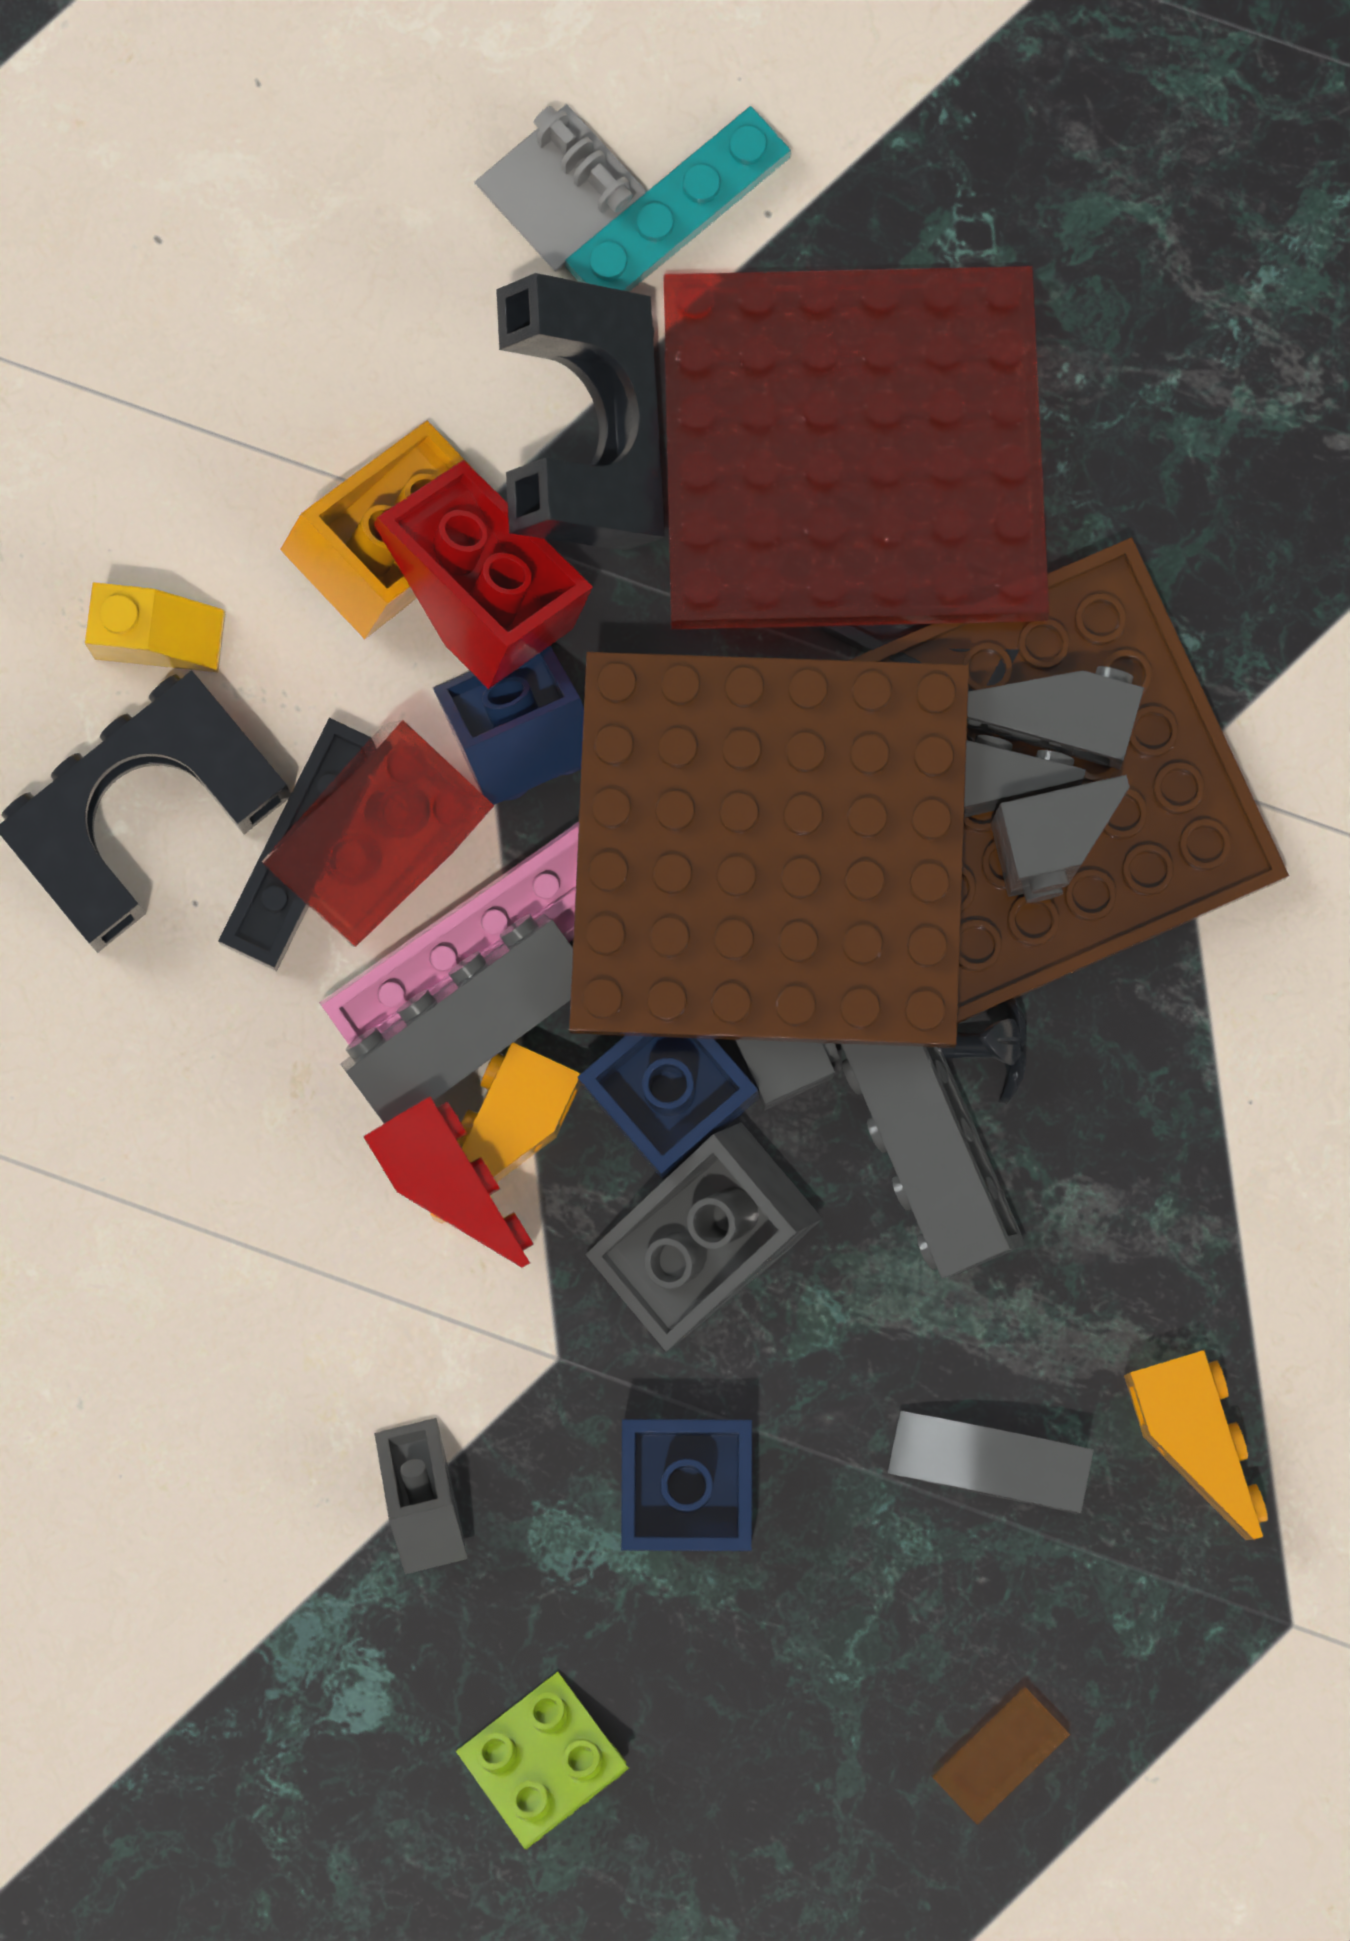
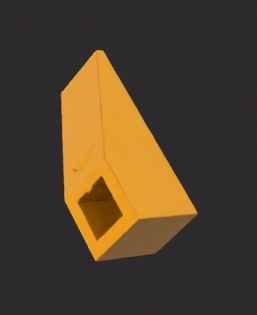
[430,1042,581,1224]
[1124,1350,1268,1540]

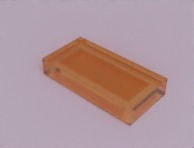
[931,1687,1070,1825]

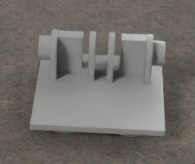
[475,104,647,272]

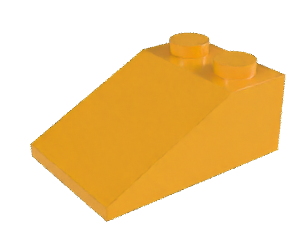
[280,420,467,639]

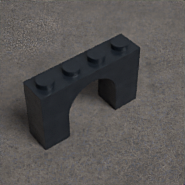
[496,273,665,551]
[0,670,291,953]

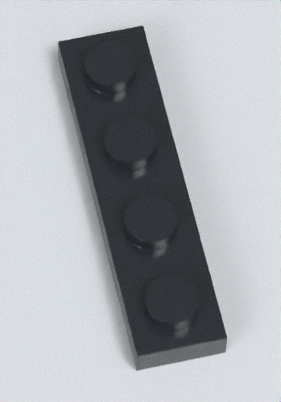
[218,717,387,971]

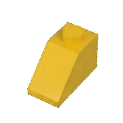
[85,582,225,673]

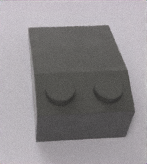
[585,1122,823,1352]

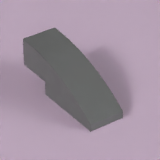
[887,1411,1094,1514]

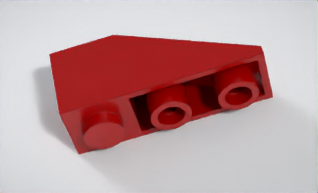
[363,1096,534,1268]

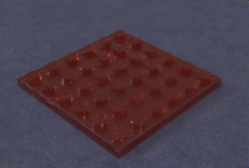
[663,266,1049,629]

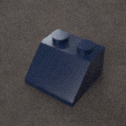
[433,646,584,808]

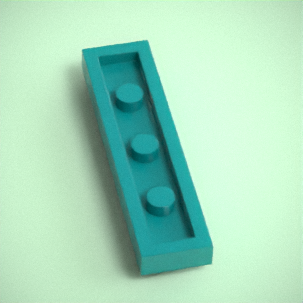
[565,106,791,292]

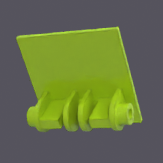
[456,1672,629,1849]

